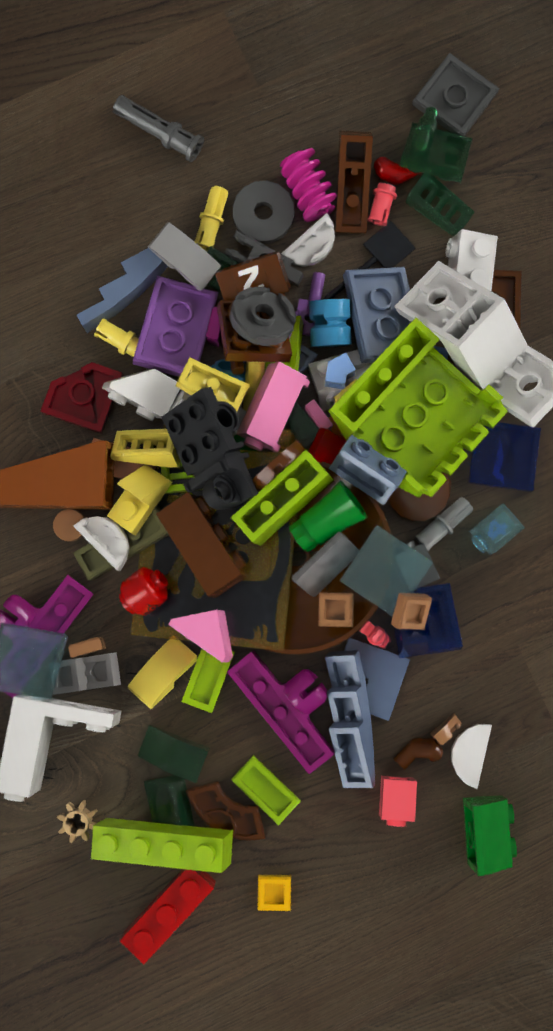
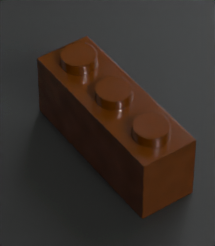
[156,492,248,598]

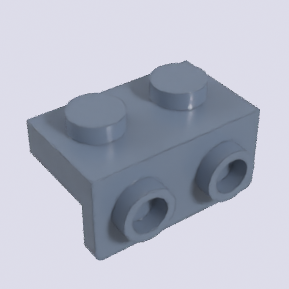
[329,434,407,505]

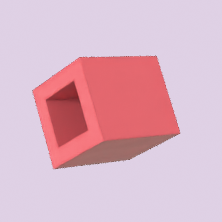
[379,776,417,827]

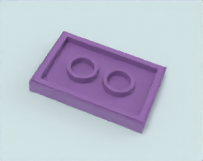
[133,276,218,377]

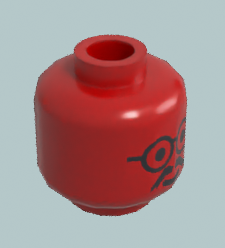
[119,567,168,616]

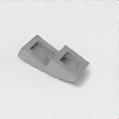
[147,222,221,290]
[48,652,121,695]

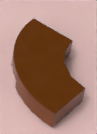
[186,781,266,840]

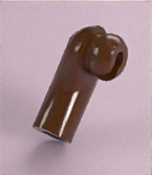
[393,738,443,770]

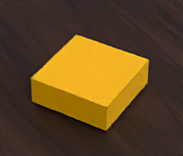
[258,875,291,911]

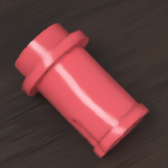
[368,183,397,226]

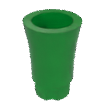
[289,480,368,552]

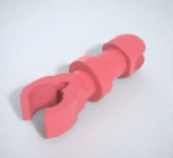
[359,620,391,649]

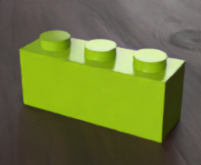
[231,450,334,546]

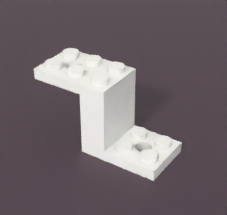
[394,261,553,428]
[0,694,122,802]

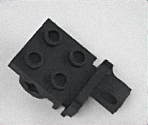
[162,387,258,510]

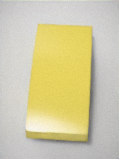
[128,635,197,709]

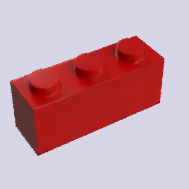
[120,869,216,965]

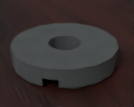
[232,180,295,244]
[229,287,296,346]

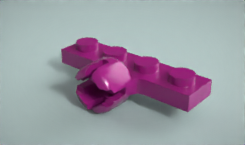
[0,574,94,698]
[227,650,335,774]

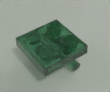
[399,107,472,183]

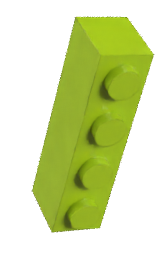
[91,818,233,873]

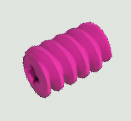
[280,148,337,222]

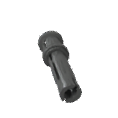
[113,95,204,163]

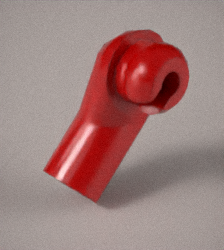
[374,157,422,185]

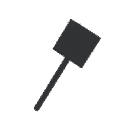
[323,221,416,300]

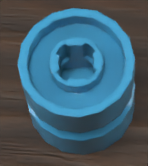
[309,299,352,347]

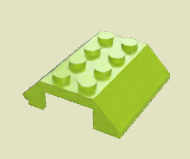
[328,317,507,498]

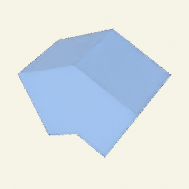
[325,353,356,389]

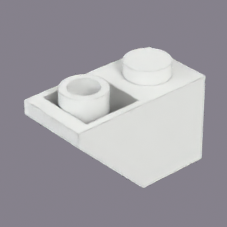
[102,369,180,421]

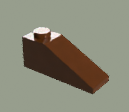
[335,131,373,233]

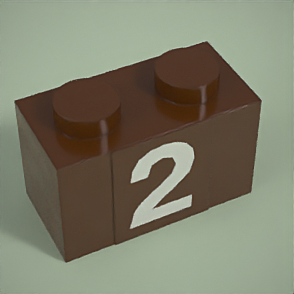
[215,250,291,301]

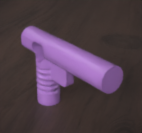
[295,272,325,336]

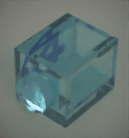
[469,503,525,555]

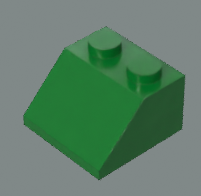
[463,795,517,876]

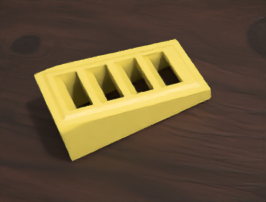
[110,429,181,468]

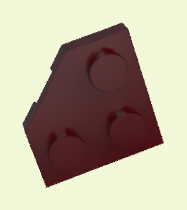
[40,362,124,434]

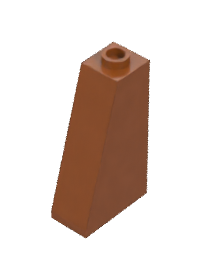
[0,441,115,510]

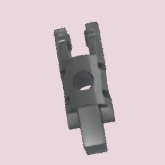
[223,230,304,287]

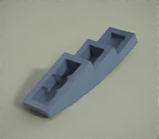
[77,248,168,333]
[325,650,375,788]

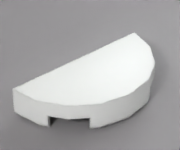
[281,213,335,267]
[73,516,129,571]
[451,724,492,789]

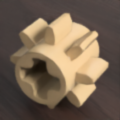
[57,800,97,843]

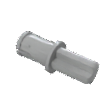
[414,497,473,551]

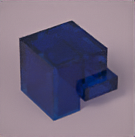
[390,583,463,658]

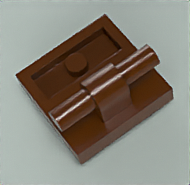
[217,300,292,375]

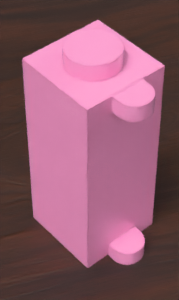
[236,361,310,452]

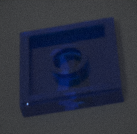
[468,422,541,492]

